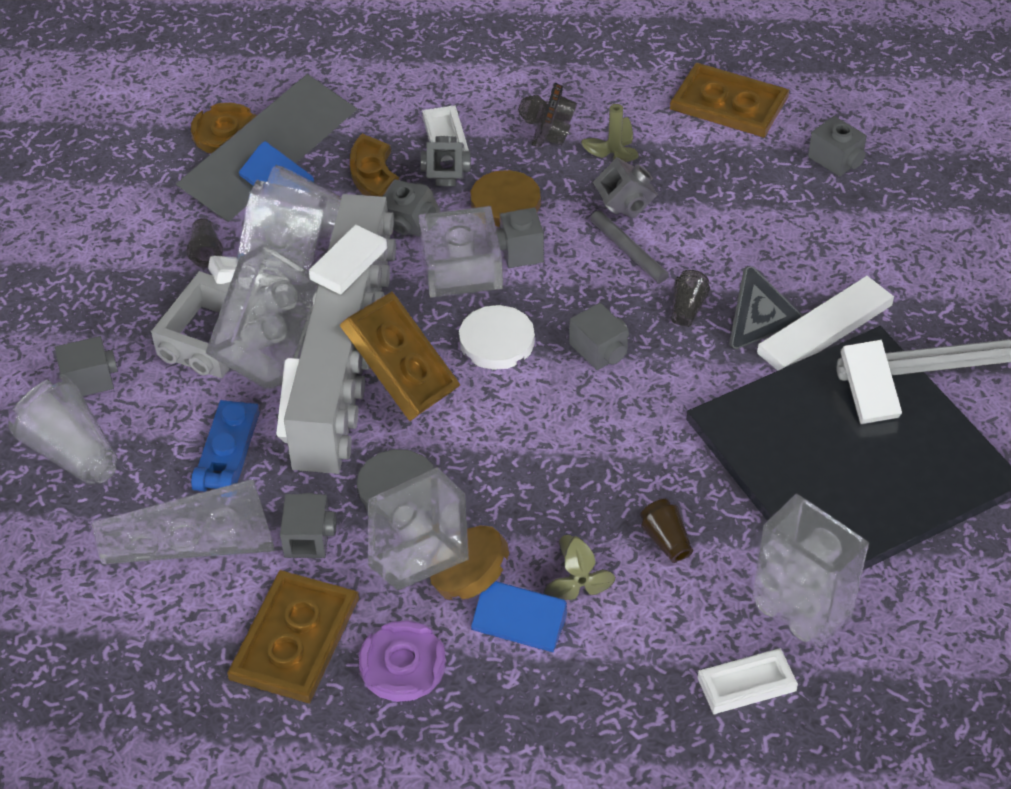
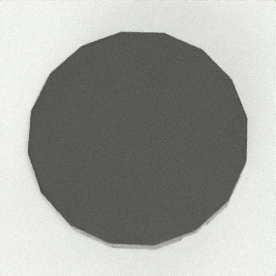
[356,449,438,522]

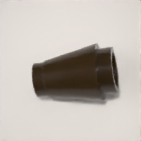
[640,498,693,563]

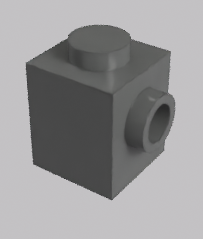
[808,116,867,176]
[494,208,544,268]
[569,303,629,371]
[55,336,118,400]
[280,493,337,558]

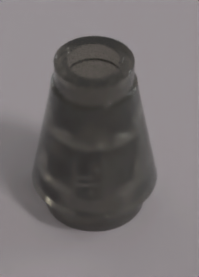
[186,218,223,268]
[671,270,711,327]

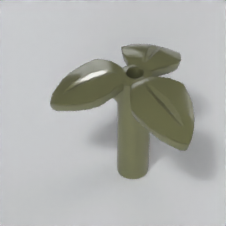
[581,104,639,162]
[543,535,616,600]

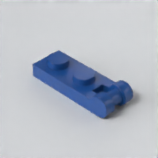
[191,400,260,495]

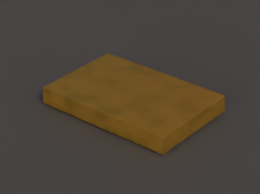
[670,63,789,138]
[339,292,460,421]
[227,570,359,704]

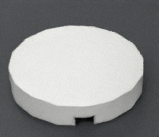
[459,305,535,370]

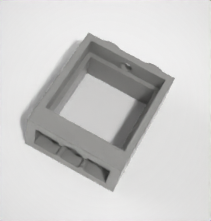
[151,271,268,379]

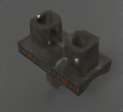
[518,83,577,147]

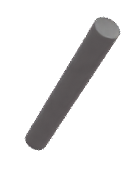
[590,210,669,284]

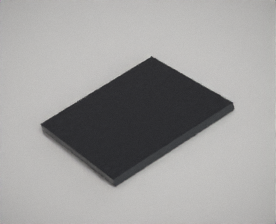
[686,325,1011,590]

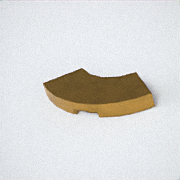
[350,133,400,197]

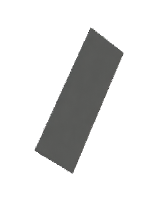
[176,74,357,222]

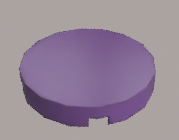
[359,620,446,702]

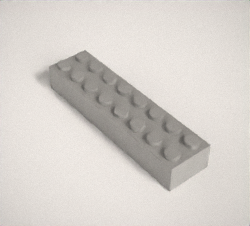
[284,194,396,474]

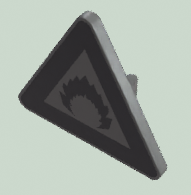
[729,266,802,349]

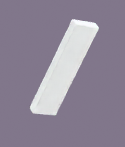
[757,276,894,371]

